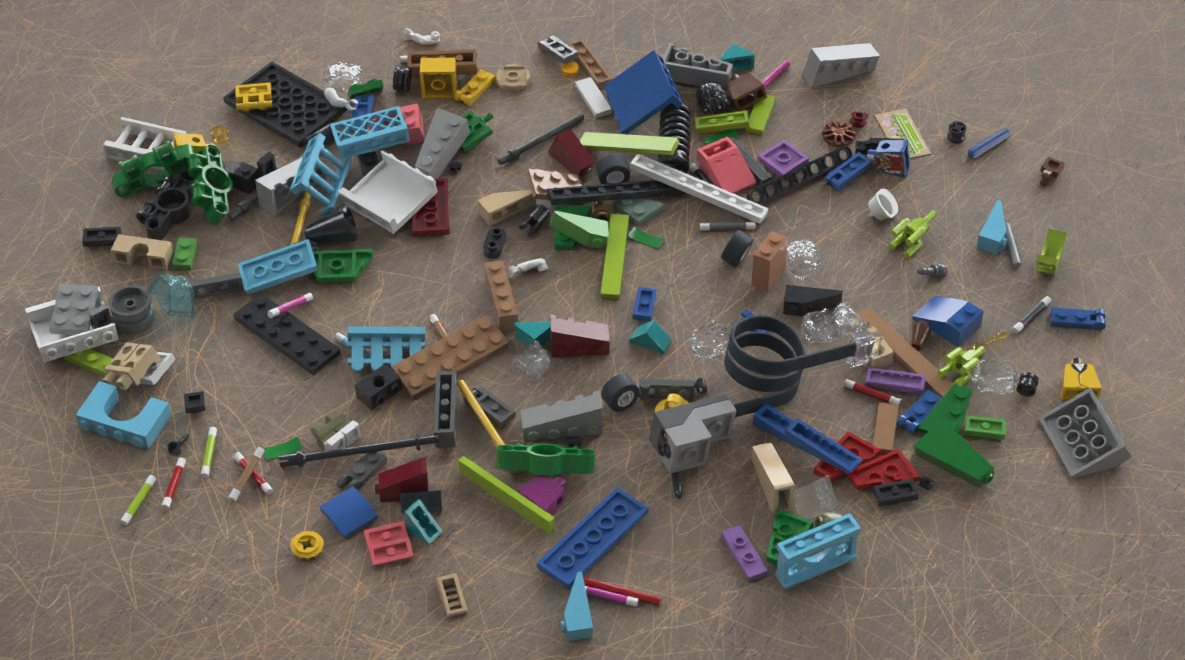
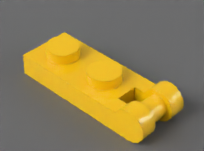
[454,70,495,106]

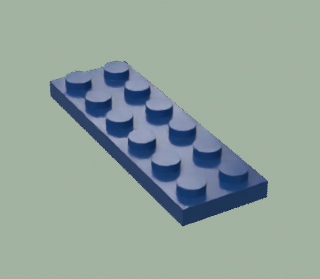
[537,487,649,590]

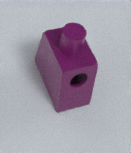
[517,475,567,516]

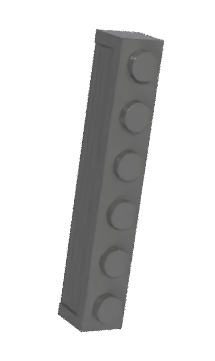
[730,137,772,186]

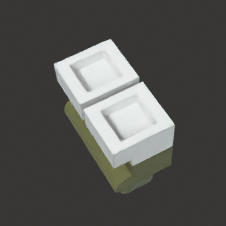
[311,412,361,451]

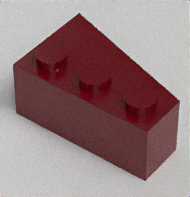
[550,314,610,357]

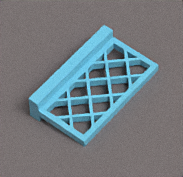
[330,106,410,159]

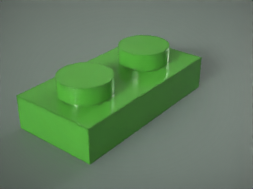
[172,238,198,270]
[964,415,1006,440]

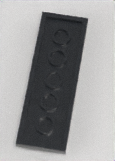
[233,293,341,375]

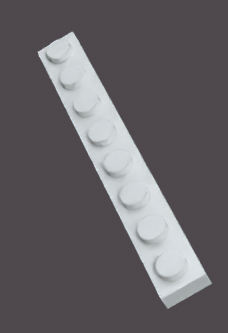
[629,154,769,224]

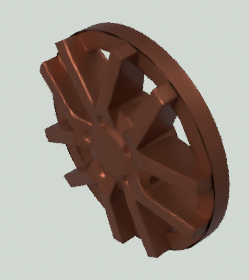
[822,120,856,146]

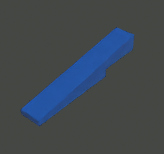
[753,403,862,474]

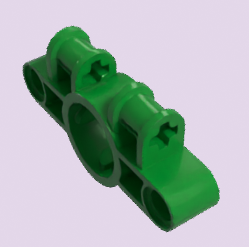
[111,141,195,197]
[186,144,233,224]
[496,442,596,476]

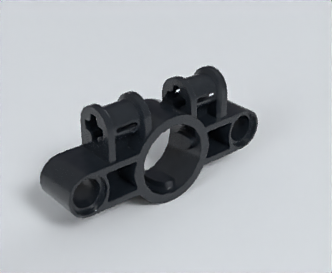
[136,171,195,240]

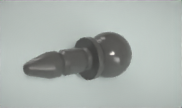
[917,264,948,278]

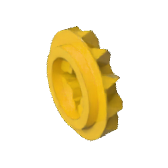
[291,531,324,560]

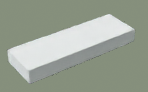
[575,77,612,118]

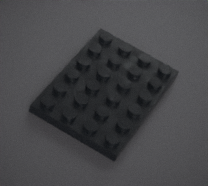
[223,61,348,147]

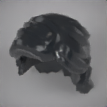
[696,82,733,115]

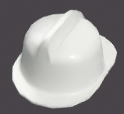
[868,189,898,221]

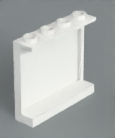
[338,150,438,234]
[25,287,119,363]

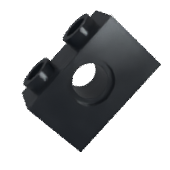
[355,364,401,410]

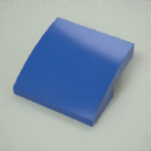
[320,487,378,539]

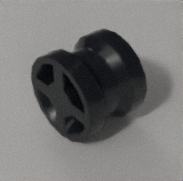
[947,121,967,144]
[1016,372,1039,397]

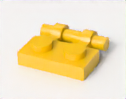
[235,83,272,112]

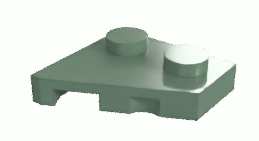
[614,198,664,226]

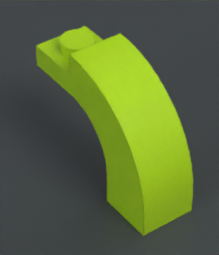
[1036,228,1068,275]

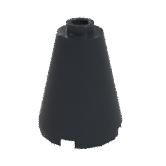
[304,205,358,243]

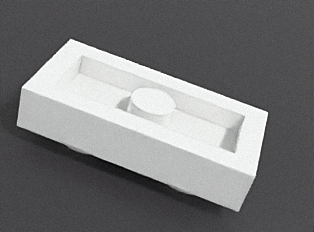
[139,352,175,385]

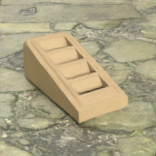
[436,573,468,618]

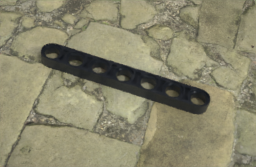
[747,146,852,204]

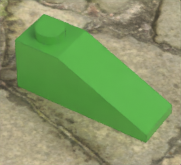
[549,211,609,249]

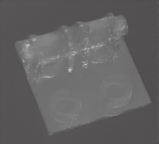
[793,475,839,520]

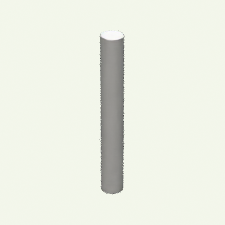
[1005,223,1021,268]

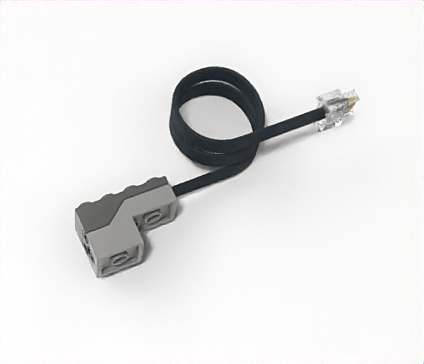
[649,315,883,474]

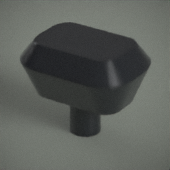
[448,161,463,174]
[566,437,581,447]
[919,476,935,490]

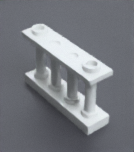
[103,117,186,171]

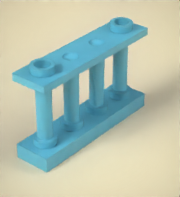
[290,133,352,216]

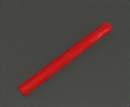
[583,577,662,606]

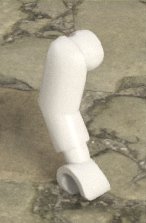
[403,28,440,45]
[324,88,358,110]
[506,258,548,278]

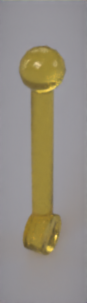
[973,330,1008,350]

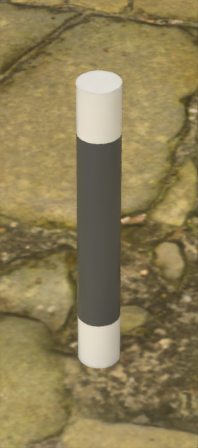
[700,222,756,231]

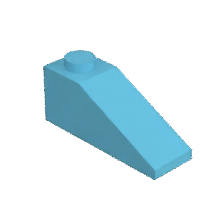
[977,200,1007,255]
[561,571,593,641]

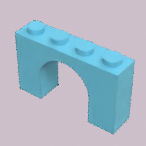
[76,381,171,449]

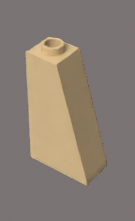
[751,443,794,515]

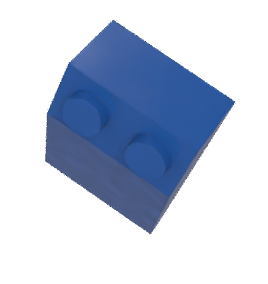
[912,296,984,347]

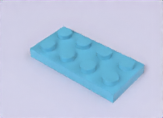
[238,239,318,295]

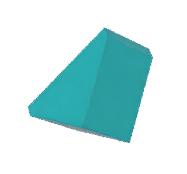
[720,44,755,71]
[629,320,672,354]
[515,322,551,352]
[404,499,443,545]

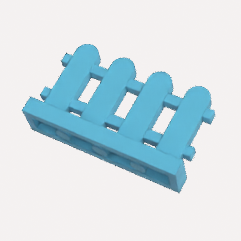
[347,327,425,373]

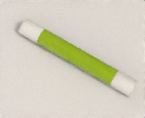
[201,427,217,478]
[120,475,156,526]

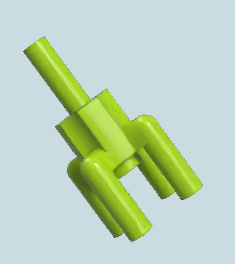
[888,210,937,259]
[937,346,985,386]

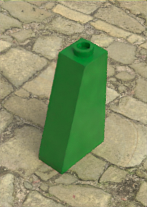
[913,420,994,488]

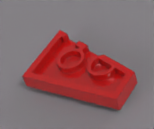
[813,431,881,483]
[846,449,920,490]

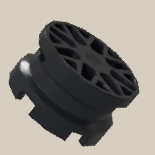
[393,67,412,92]

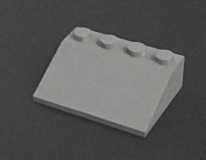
[1039,388,1132,478]

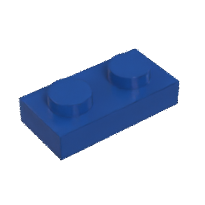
[633,287,657,322]

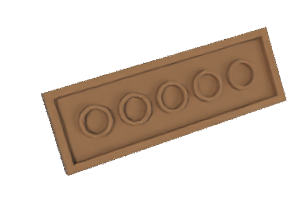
[391,315,509,399]

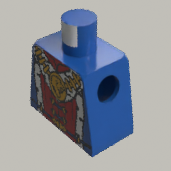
[867,140,911,178]

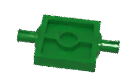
[460,111,494,152]

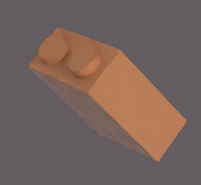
[751,231,788,292]

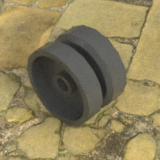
[108,285,154,334]

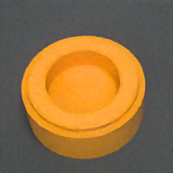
[561,62,579,78]

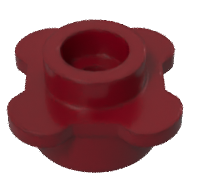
[849,111,868,128]

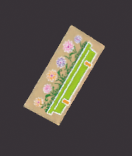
[875,108,931,158]

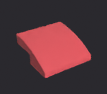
[364,521,414,567]

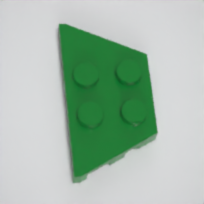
[312,249,374,283]

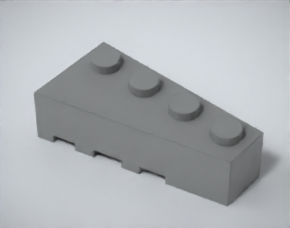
[663,43,732,91]
[802,43,880,88]
[415,108,470,179]
[255,158,326,216]
[521,390,602,441]

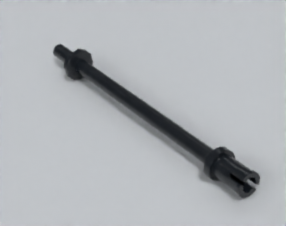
[279,433,439,468]

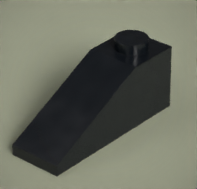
[222,162,259,195]
[783,285,843,316]

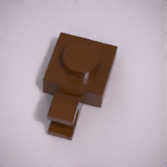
[1039,157,1065,186]

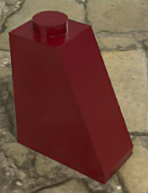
[548,128,595,176]
[375,457,429,502]

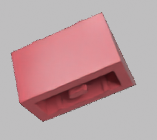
[367,103,425,146]
[697,137,757,194]

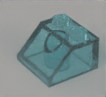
[146,273,195,318]

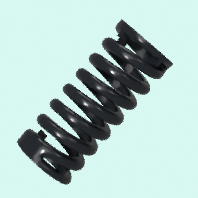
[658,103,691,174]

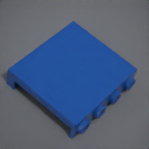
[604,50,683,135]

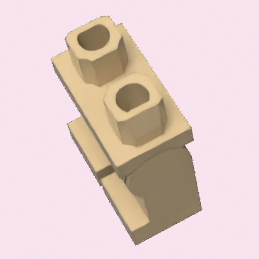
[103,342,161,390]

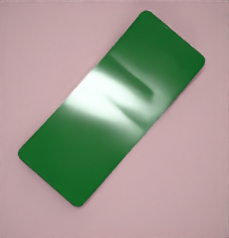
[703,129,739,145]
[628,227,665,248]
[263,437,302,460]

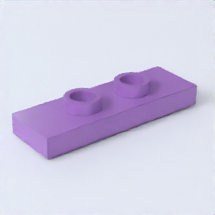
[865,367,927,394]
[721,525,768,582]

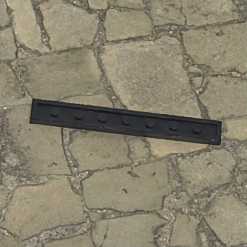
[546,180,687,205]

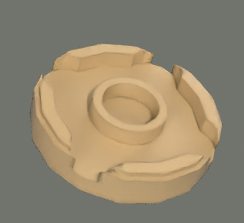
[496,64,530,92]

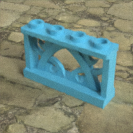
[775,513,861,589]

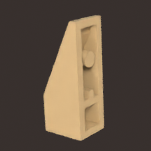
[478,190,536,226]

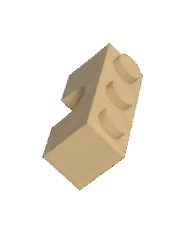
[111,234,174,270]

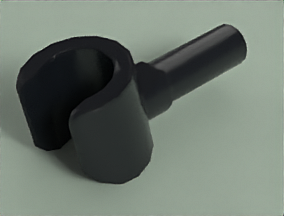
[694,378,707,394]
[167,433,189,455]

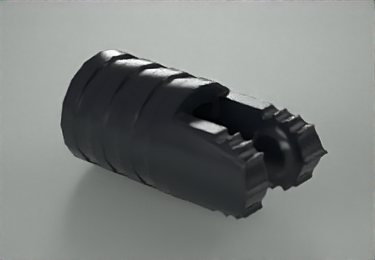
[302,124,335,145]
[519,205,550,237]

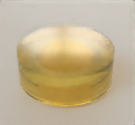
[210,125,229,142]

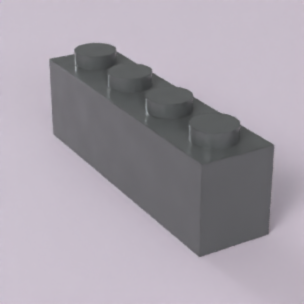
[434,371,458,448]

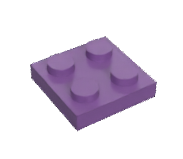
[758,140,809,179]

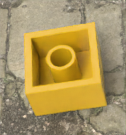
[420,58,457,98]

